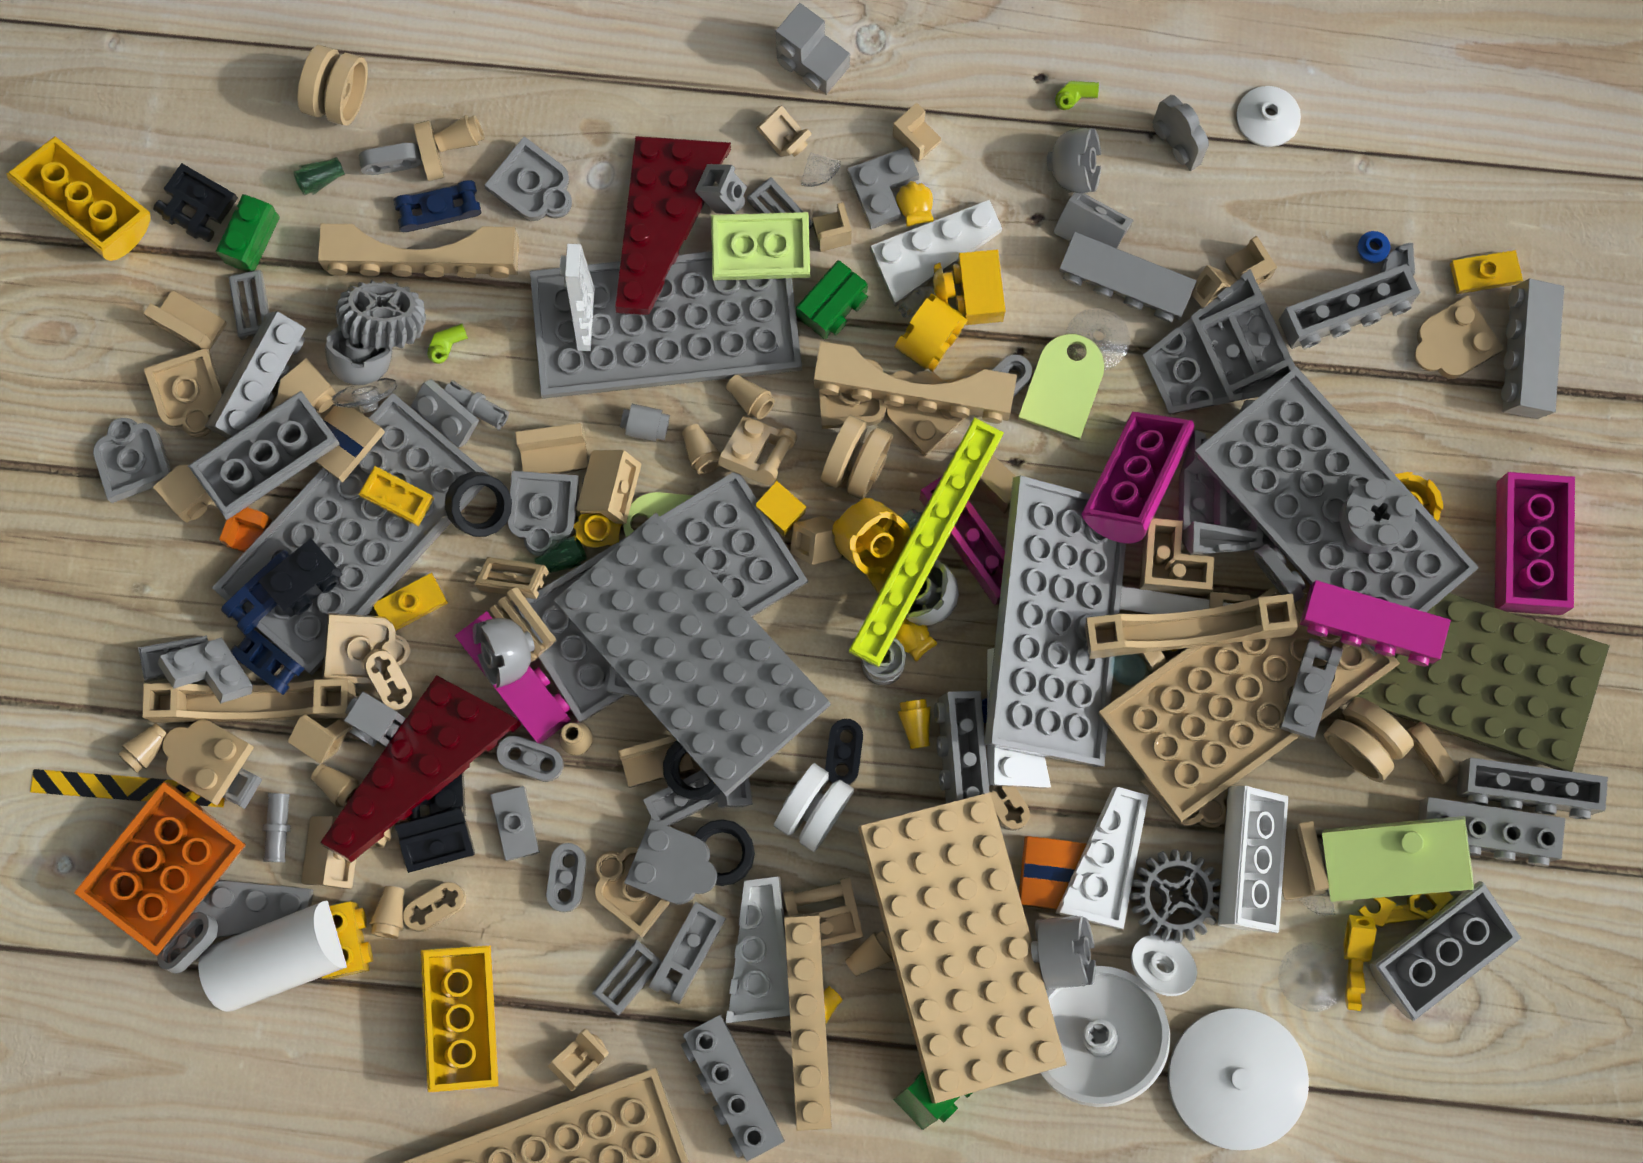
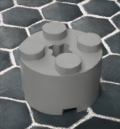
[1339,478,1416,554]
[1031,916,1096,989]

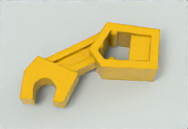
[1358,892,1453,928]
[1343,915,1377,1011]

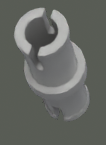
[444,381,509,430]
[263,793,291,863]

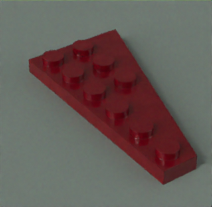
[615,136,731,315]
[320,675,522,863]

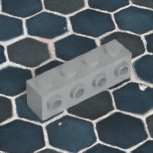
[1059,232,1197,322]
[1279,264,1420,349]
[1501,278,1564,419]
[205,311,306,439]
[934,691,989,803]
[1456,757,1608,820]
[1418,797,1565,866]
[681,1015,785,1162]

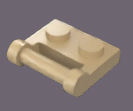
[718,415,797,485]
[783,877,864,947]

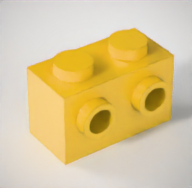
[952,249,1006,325]
[322,901,373,980]

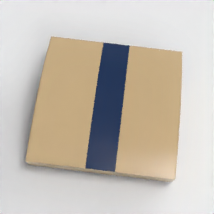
[314,400,385,483]

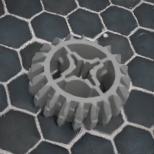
[336,280,426,351]
[1129,849,1221,943]

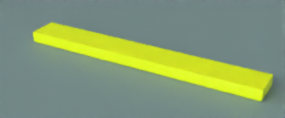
[849,417,1004,668]

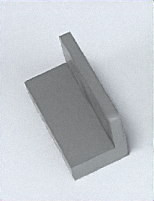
[1054,192,1133,248]

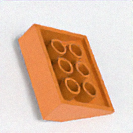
[74,782,246,956]

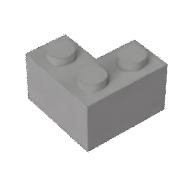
[776,2,850,95]

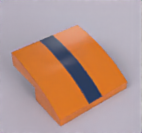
[1019,836,1087,909]

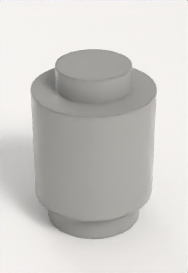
[620,403,670,442]

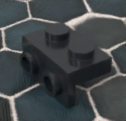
[258,538,342,617]

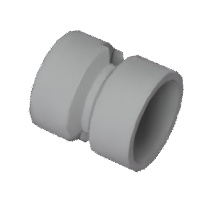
[861,638,906,686]

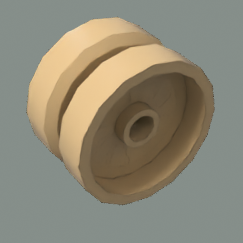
[297,45,368,126]
[821,415,893,499]
[1323,697,1414,783]

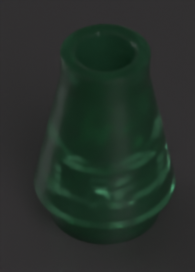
[293,157,345,196]
[534,535,587,574]

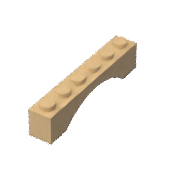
[318,223,519,279]
[814,341,1017,424]
[153,358,338,523]
[1085,594,1298,659]
[142,679,356,723]
[784,913,832,1131]

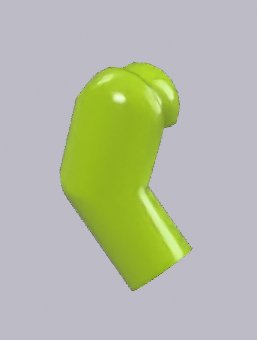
[1055,81,1099,110]
[427,323,468,364]

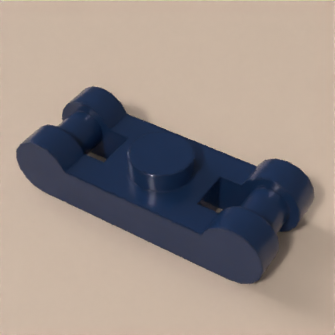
[393,180,482,232]
[221,550,290,634]
[230,629,305,695]

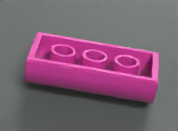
[1082,411,1195,544]

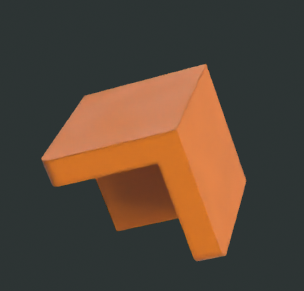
[219,507,272,552]

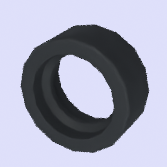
[445,472,512,537]
[663,740,722,801]
[694,819,755,886]

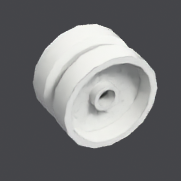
[774,763,854,852]

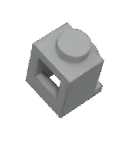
[695,164,747,214]

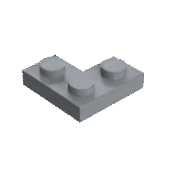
[848,147,919,229]
[158,637,253,704]

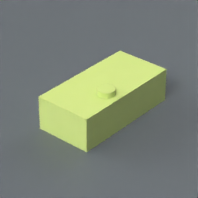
[1322,816,1474,902]

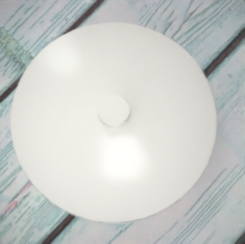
[1041,966,1170,1107]
[1167,1008,1309,1150]

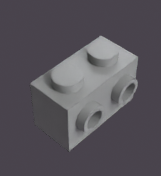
[344,692,406,747]

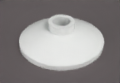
[1236,86,1301,147]
[1131,935,1197,996]

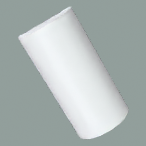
[1218,786,1288,933]
[198,901,347,1012]

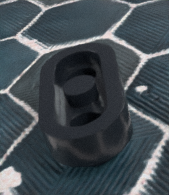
[825,719,863,785]

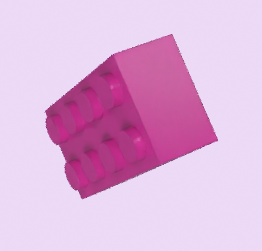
[1495,472,1575,615]

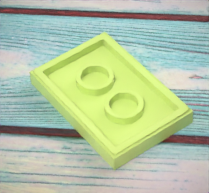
[711,212,810,280]

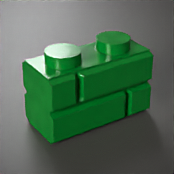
[216,194,280,272]
[796,260,868,340]

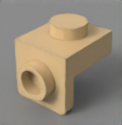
[756,105,812,157]
[548,1029,609,1091]

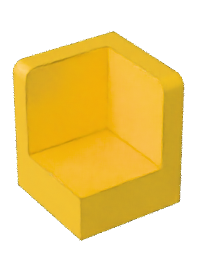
[756,481,807,537]

